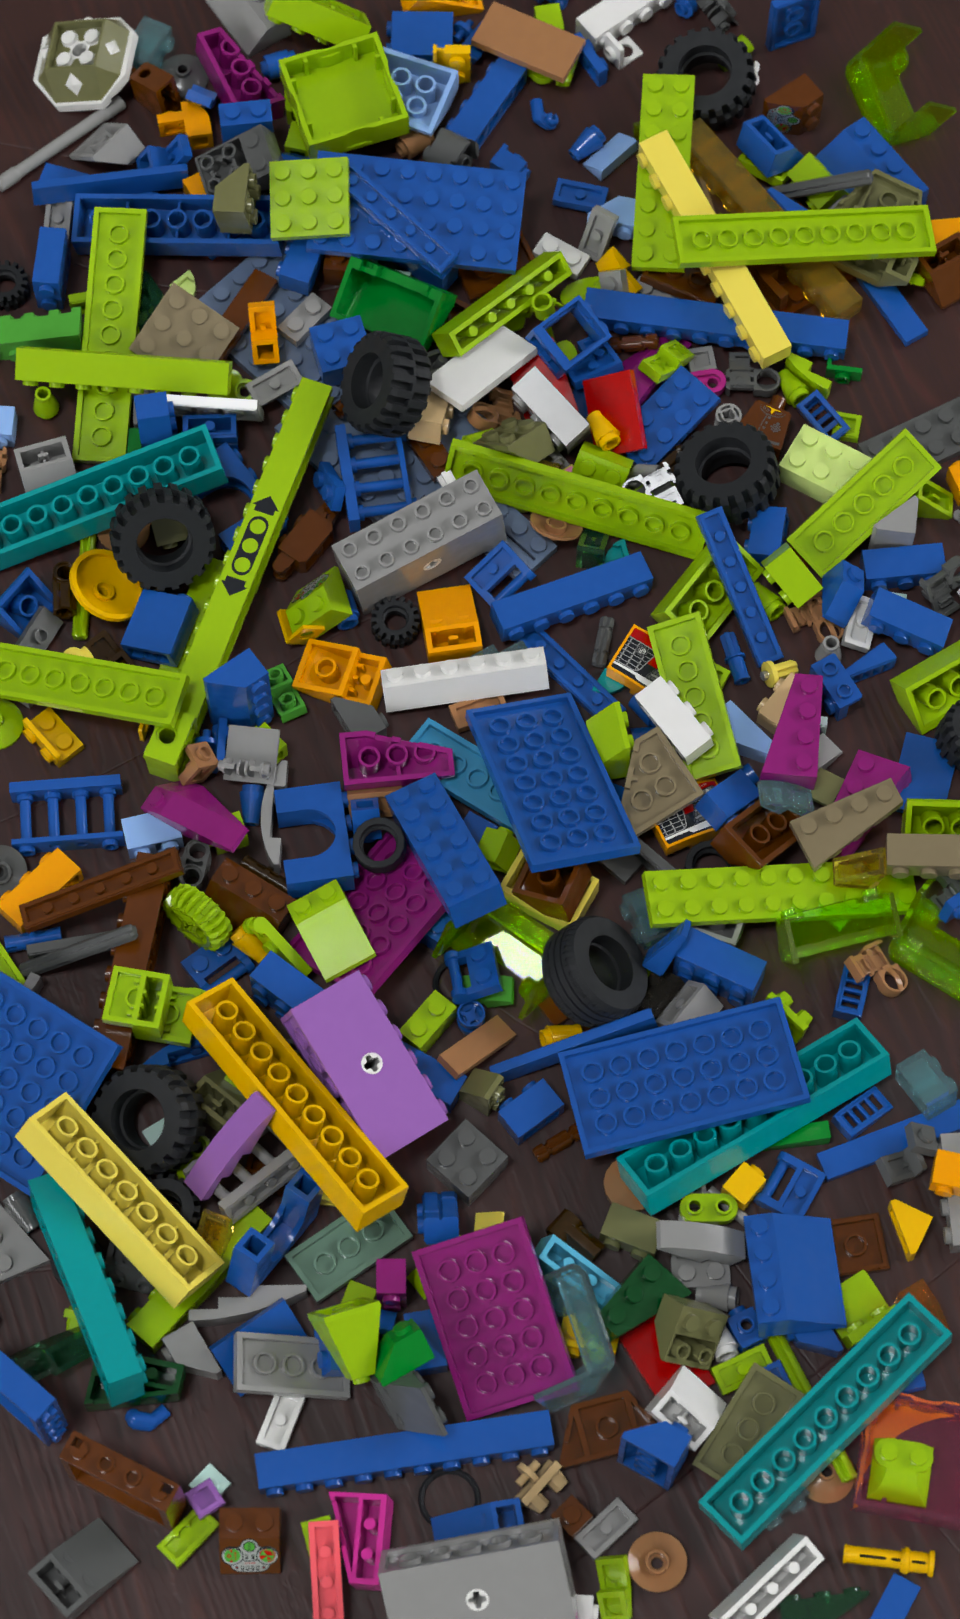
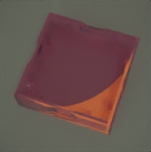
[850,1393,960,1531]

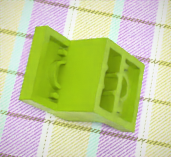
[102,965,202,1048]

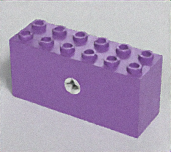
[280,970,449,1158]

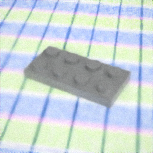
[233,1331,350,1400]

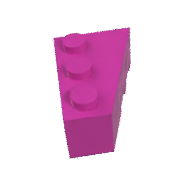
[329,1491,394,1591]

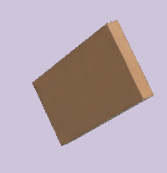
[471,1,586,84]

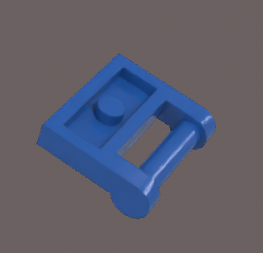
[464,540,537,606]
[180,938,256,991]
[443,941,503,1004]
[753,1151,827,1216]

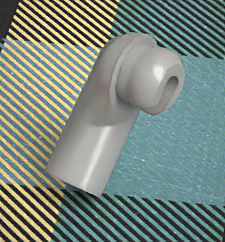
[626,464,661,491]

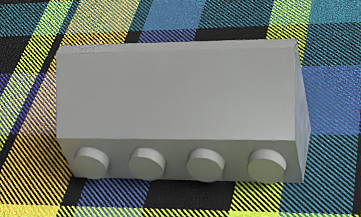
[205,0,291,58]

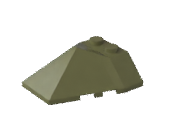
[827,168,923,287]

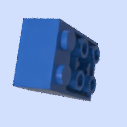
[431,1497,524,1541]

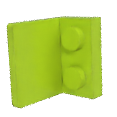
[834,1270,896,1350]

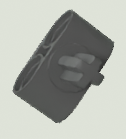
[179,839,212,891]

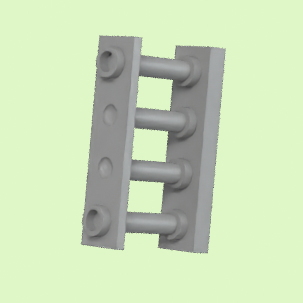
[183,1125,302,1226]

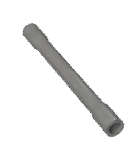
[0,95,126,192]

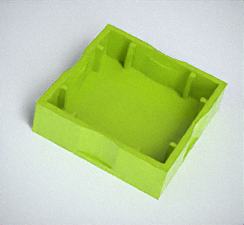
[278,32,410,159]

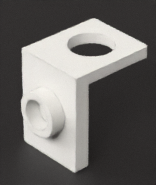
[603,32,643,70]

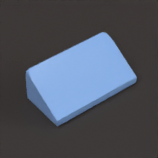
[583,132,638,181]

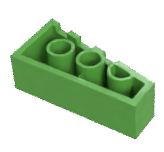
[0,307,84,362]

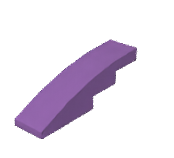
[184,1091,276,1201]

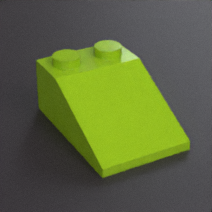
[287,879,377,983]

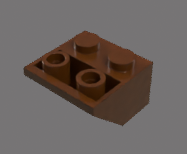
[914,231,960,310]

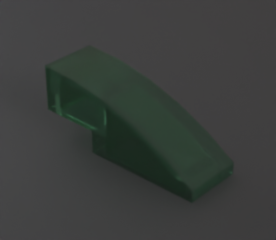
[9,1326,91,1382]

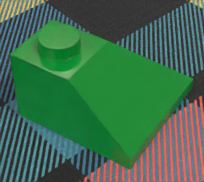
[374,1318,435,1387]

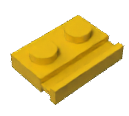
[433,44,471,84]

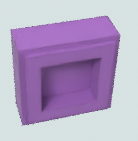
[184,1478,226,1521]

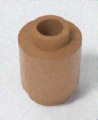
[395,130,435,160]

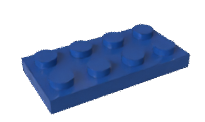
[622,365,721,465]

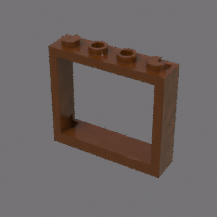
[59,1430,188,1531]

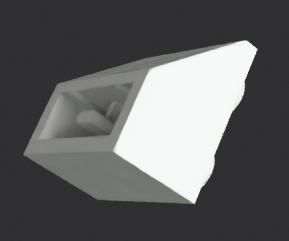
[644,1365,727,1451]

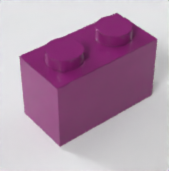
[376,1259,407,1312]

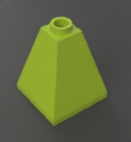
[307,1297,381,1385]

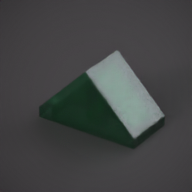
[576,528,609,569]

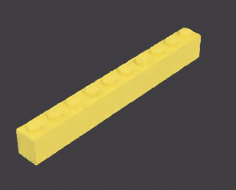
[636,130,792,369]

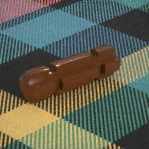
[608,333,660,353]
[532,1123,580,1163]

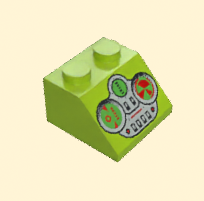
[286,566,353,639]

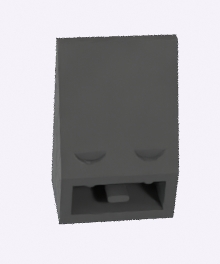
[194,124,283,195]
[370,1370,448,1436]
[28,1517,138,1619]

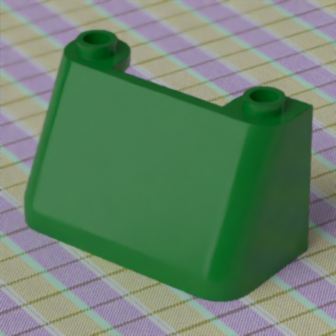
[329,256,458,352]

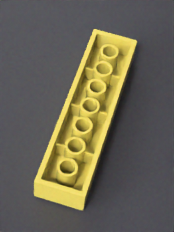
[15,1092,225,1309]

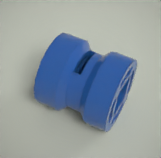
[457,1000,485,1035]

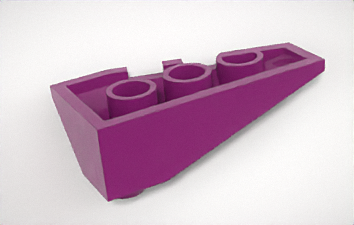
[339,730,455,791]

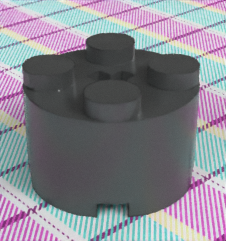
[422,128,479,167]

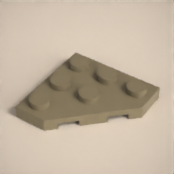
[621,726,704,837]

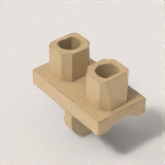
[514,1459,568,1514]

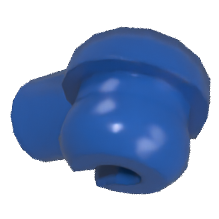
[530,98,559,130]
[125,1404,171,1432]

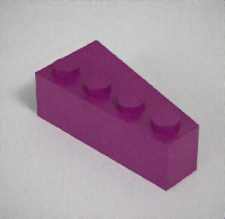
[195,27,285,120]
[758,673,823,790]
[827,749,912,862]

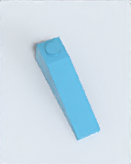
[535,1234,619,1309]

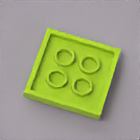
[269,157,351,241]

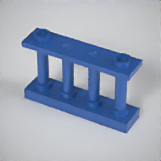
[334,424,417,533]
[9,774,126,857]

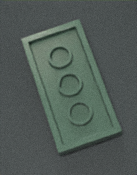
[284,1210,413,1305]

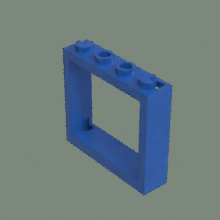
[0,1350,68,1447]

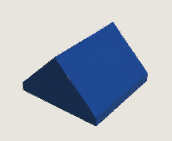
[0,567,53,639]

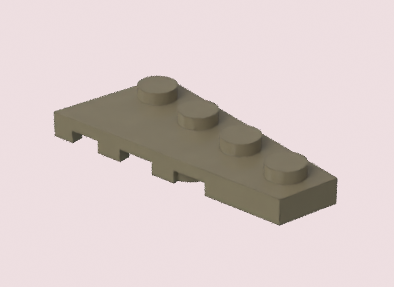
[789,778,903,872]

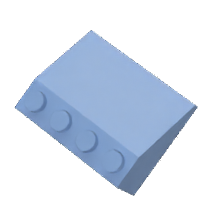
[383,47,459,136]

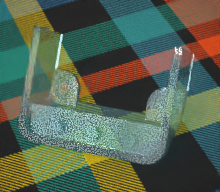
[533,1264,615,1412]

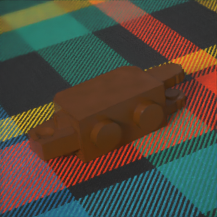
[272,502,340,582]

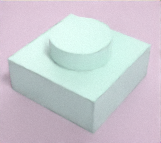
[189,1463,232,1496]

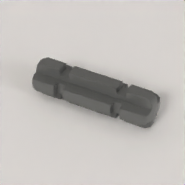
[592,616,615,669]

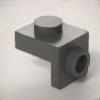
[875,1147,927,1187]

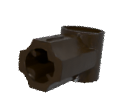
[52,561,77,619]
[545,1209,605,1263]

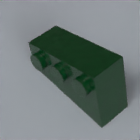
[586,1254,692,1344]
[84,1356,187,1412]

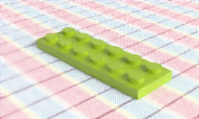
[785,428,942,579]
[647,611,743,782]

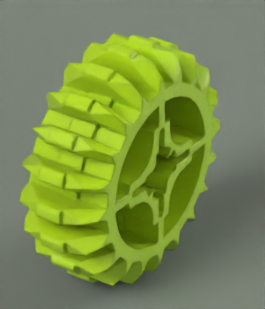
[163,883,233,951]

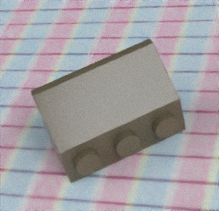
[884,833,960,880]

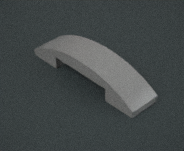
[261,760,289,874]

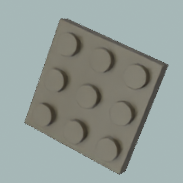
[129,282,239,360]

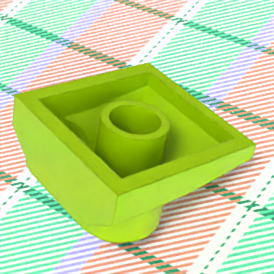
[866,1438,934,1508]

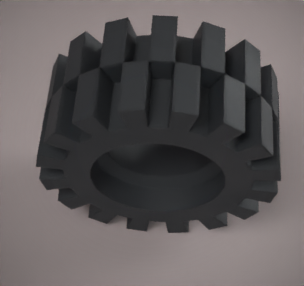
[0,260,30,312]
[371,596,420,649]

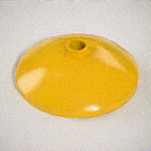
[69,549,144,622]

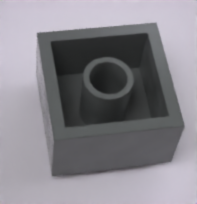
[426,1119,508,1207]

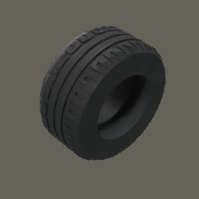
[541,915,648,1028]

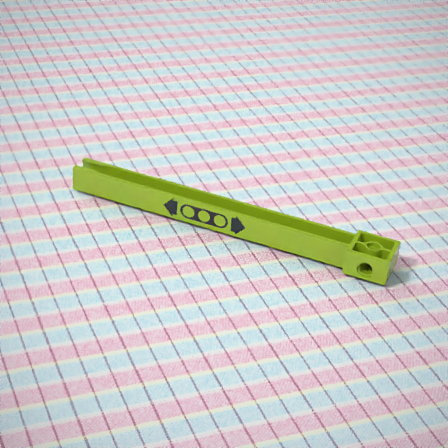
[143,377,334,782]

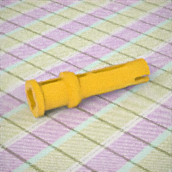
[843,1544,935,1578]

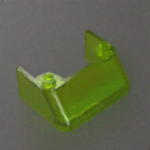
[845,21,957,146]
[888,878,960,1001]
[775,887,904,964]
[431,900,554,1020]

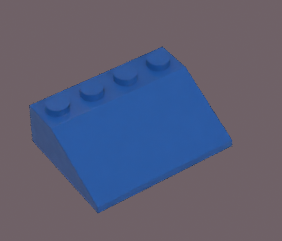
[815,117,929,205]
[743,1213,847,1338]

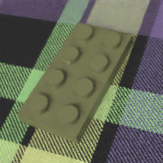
[691,1362,805,1481]

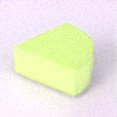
[169,270,196,297]

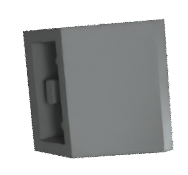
[14,436,76,493]

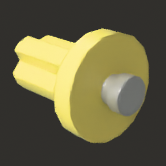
[760,660,799,688]

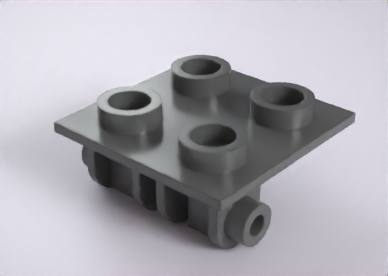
[696,0,739,32]

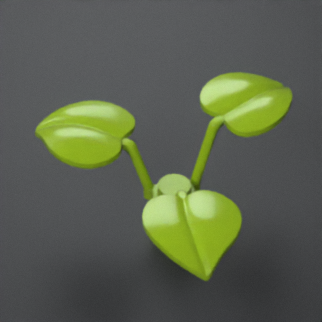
[504,277,601,379]

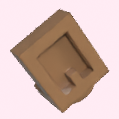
[178,741,218,786]

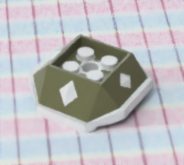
[33,17,138,112]

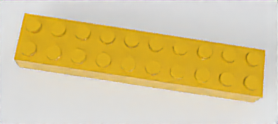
[182,977,409,1232]

